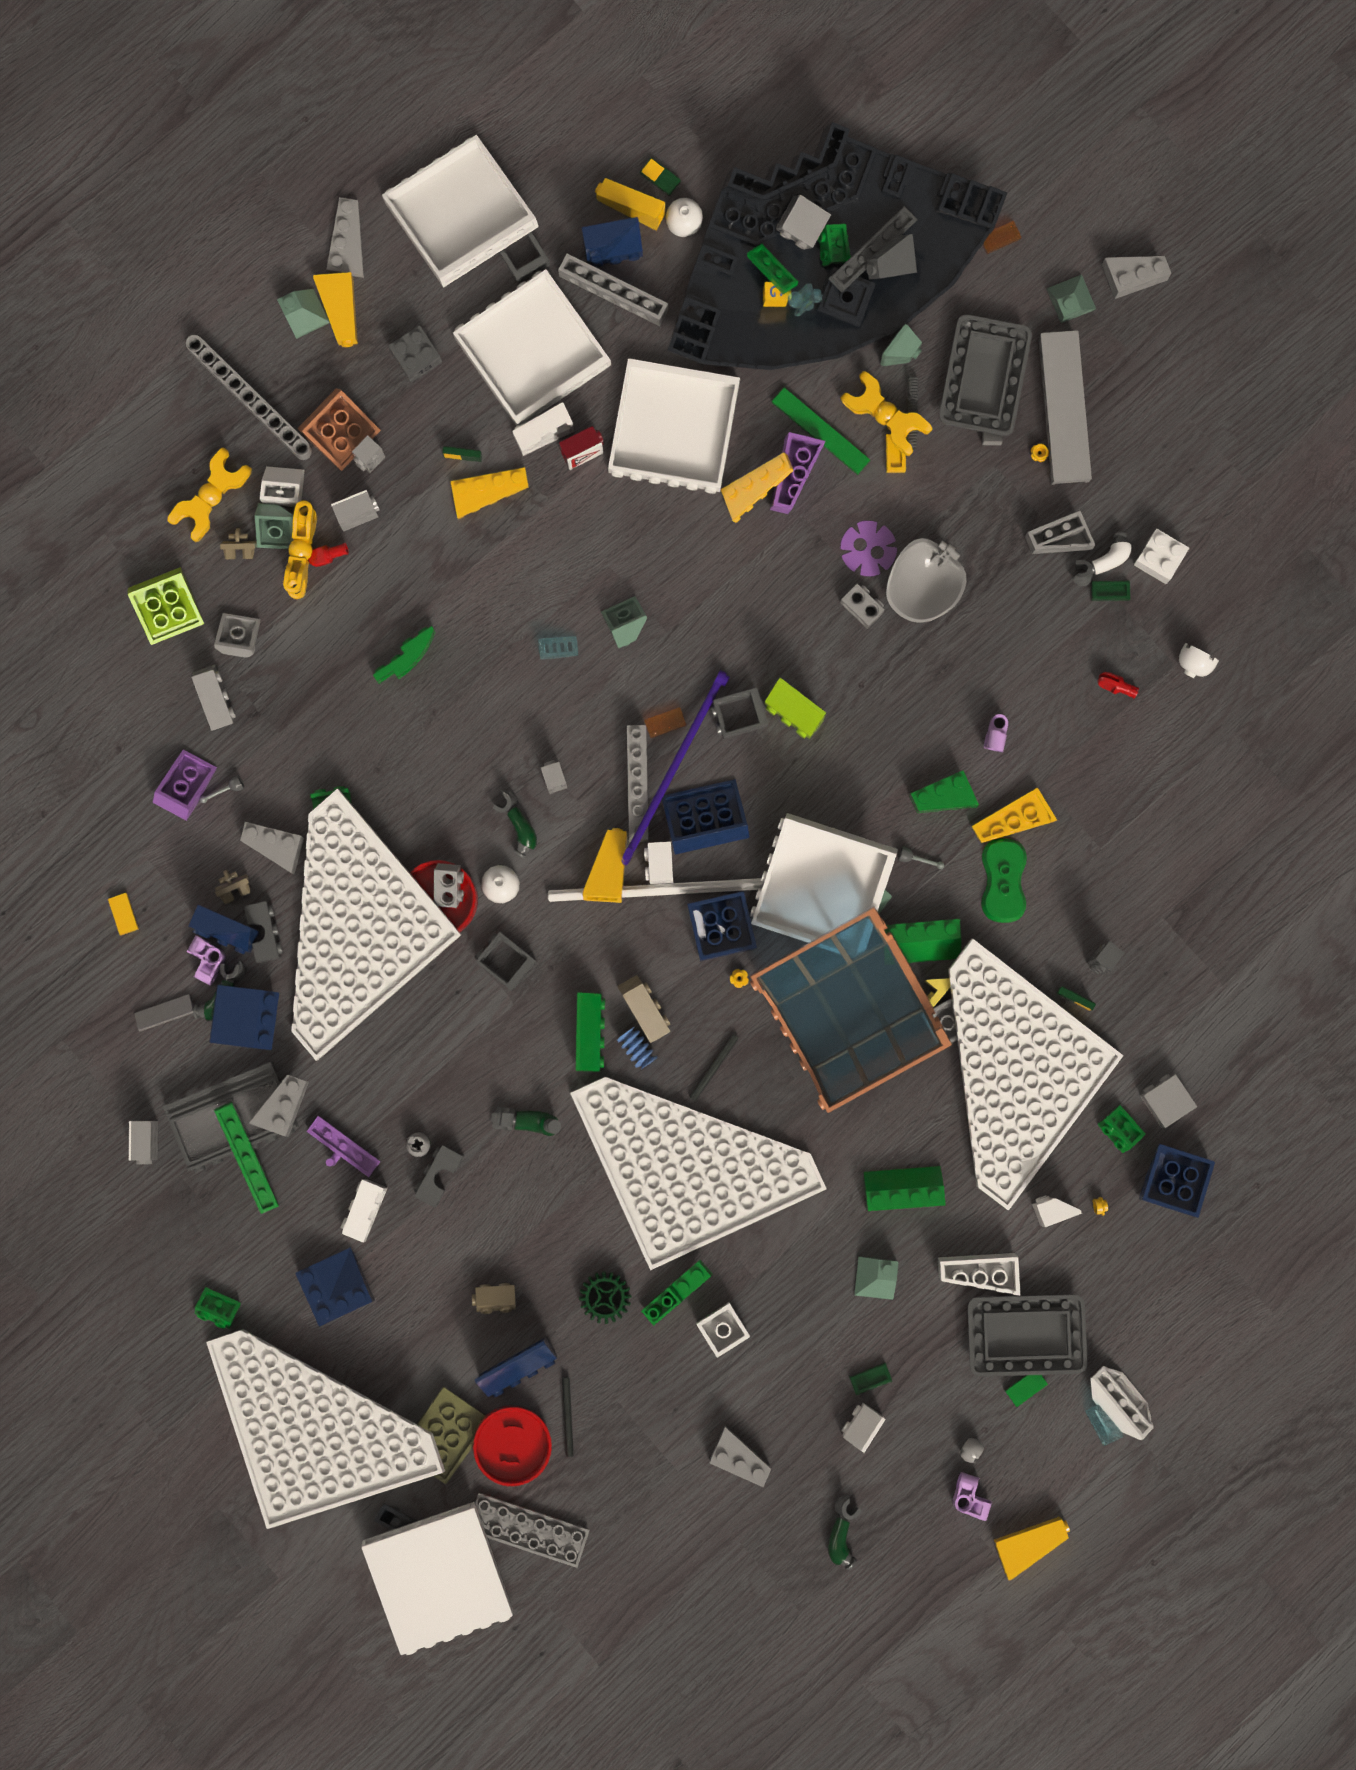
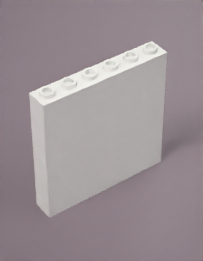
[382,135,538,288]
[453,270,611,426]
[608,359,740,494]
[750,813,898,957]
[362,1502,513,1655]

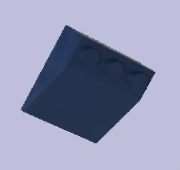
[209,985,279,1050]

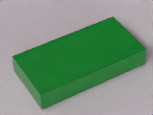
[1005,1375,1048,1407]

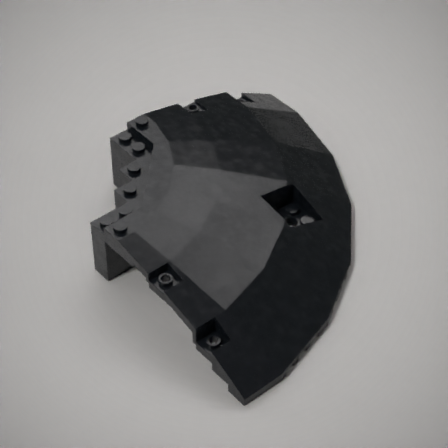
[667,122,1007,370]

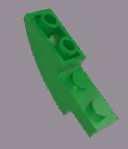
[373,626,436,684]
[641,1260,713,1326]

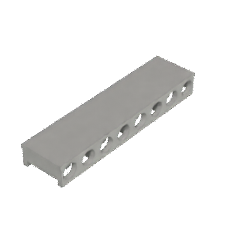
[1038,331,1092,485]

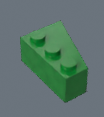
[909,770,979,813]

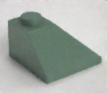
[1047,275,1096,323]
[277,289,330,339]
[880,324,922,366]
[255,503,293,549]
[601,596,647,648]
[854,1256,898,1300]

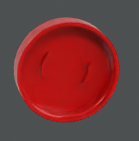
[410,860,478,932]
[473,1405,552,1486]

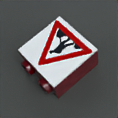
[559,426,604,470]

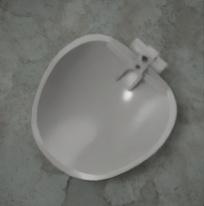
[886,538,967,623]

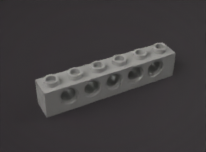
[558,254,668,326]
[627,725,649,842]

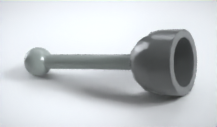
[200,775,245,803]
[898,846,944,869]

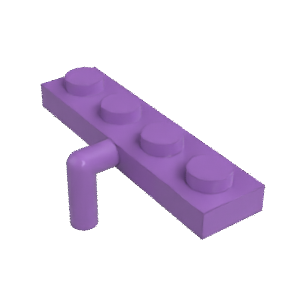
[306,1116,381,1177]

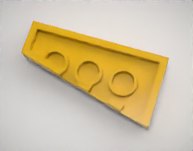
[721,452,793,523]
[451,467,529,519]
[972,788,1057,843]

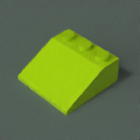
[128,567,204,645]
[764,678,826,739]

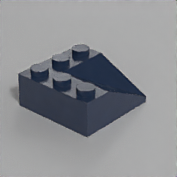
[582,217,643,268]
[687,891,757,962]
[189,905,260,954]
[1139,1144,1215,1218]
[295,1247,375,1327]

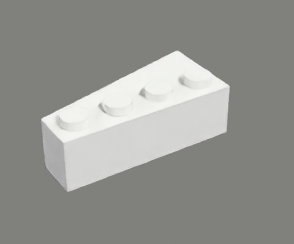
[938,1253,1020,1296]

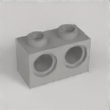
[352,435,385,473]
[840,584,884,629]
[541,760,568,794]
[434,863,464,908]

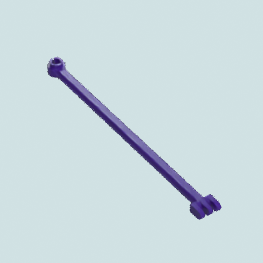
[622,670,730,865]

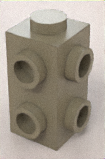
[472,1283,516,1314]

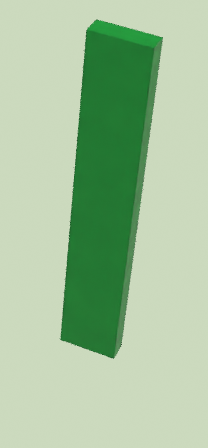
[772,387,870,475]
[214,1102,279,1214]

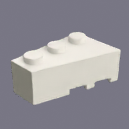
[512,402,574,456]
[341,1179,387,1242]

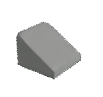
[982,432,1003,446]

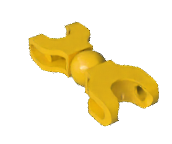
[840,371,933,456]
[168,448,252,542]
[283,501,317,599]

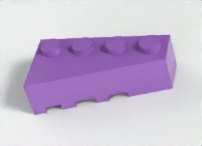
[770,432,826,514]

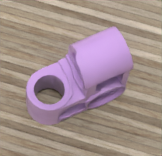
[984,714,1008,752]
[187,935,226,986]
[952,1472,992,1521]

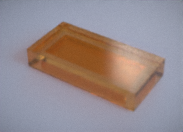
[983,221,1022,254]
[644,707,686,738]

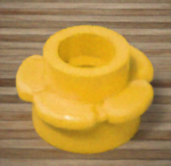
[1031,444,1049,462]
[730,969,749,988]
[1093,1197,1108,1216]

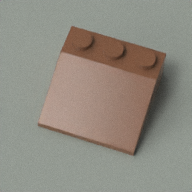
[297,388,381,471]

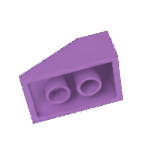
[153,750,217,821]

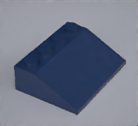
[662,779,749,855]
[474,1337,557,1398]

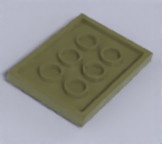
[417,1386,486,1484]

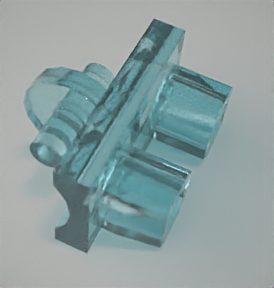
[788,284,822,316]

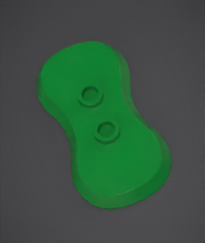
[981,838,1027,923]

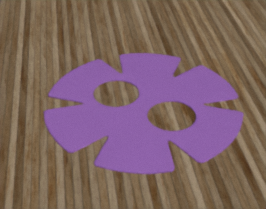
[841,521,897,576]

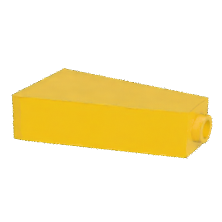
[595,178,665,231]
[313,272,358,347]
[583,828,627,903]
[994,1517,1070,1580]

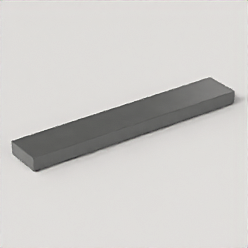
[829,206,918,293]

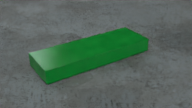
[747,244,798,295]

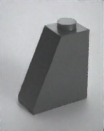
[867,234,917,279]

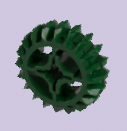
[579,1271,632,1324]

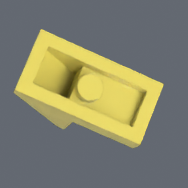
[924,978,950,1007]

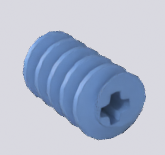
[617,1027,658,1069]

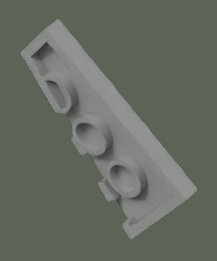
[326,197,364,278]

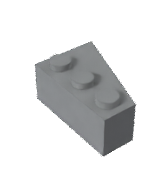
[1102,256,1171,299]
[191,664,236,731]
[240,822,304,875]
[249,1075,309,1137]
[709,1425,771,1487]

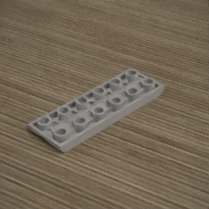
[475,1493,590,1568]

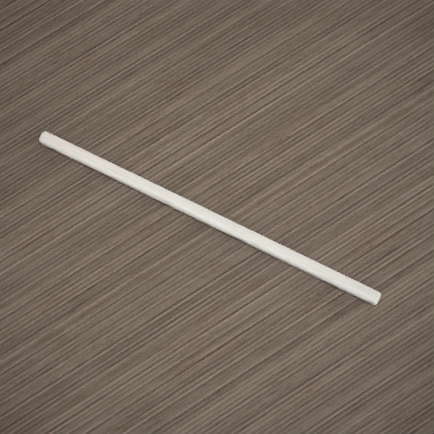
[548,878,764,902]

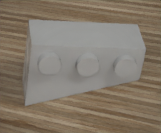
[1025,511,1095,554]

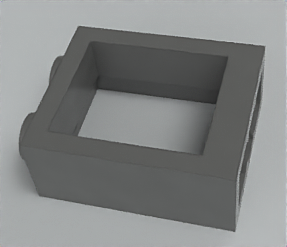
[498,232,550,284]
[710,688,768,739]
[476,932,536,992]

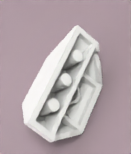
[1091,1366,1154,1440]

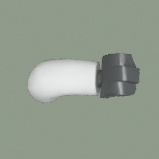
[1074,532,1131,586]

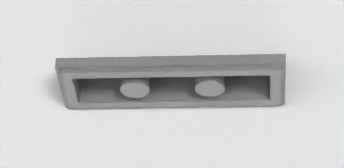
[134,994,194,1031]

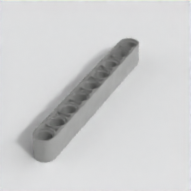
[186,335,312,460]

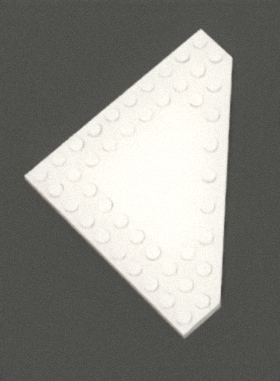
[291,789,462,1061]
[948,939,1123,1210]
[570,1077,826,1270]
[206,1329,445,1529]

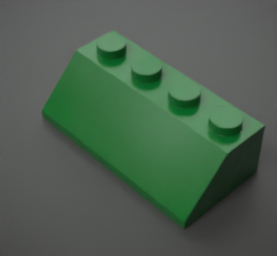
[883,919,961,965]
[576,993,605,1072]
[863,1166,946,1211]

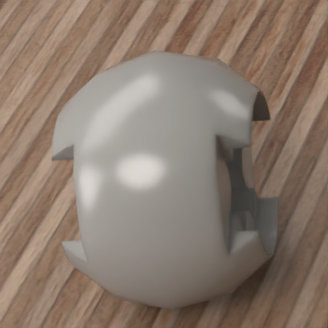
[406,1132,430,1157]
[960,1438,984,1463]

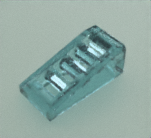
[538,636,579,660]
[1085,1404,1124,1446]

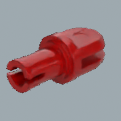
[308,543,349,567]
[1098,672,1139,699]

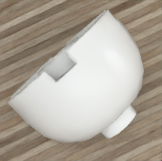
[665,198,703,237]
[1179,643,1219,678]
[481,865,520,904]

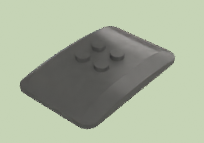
[939,315,1032,436]
[968,1295,1087,1376]

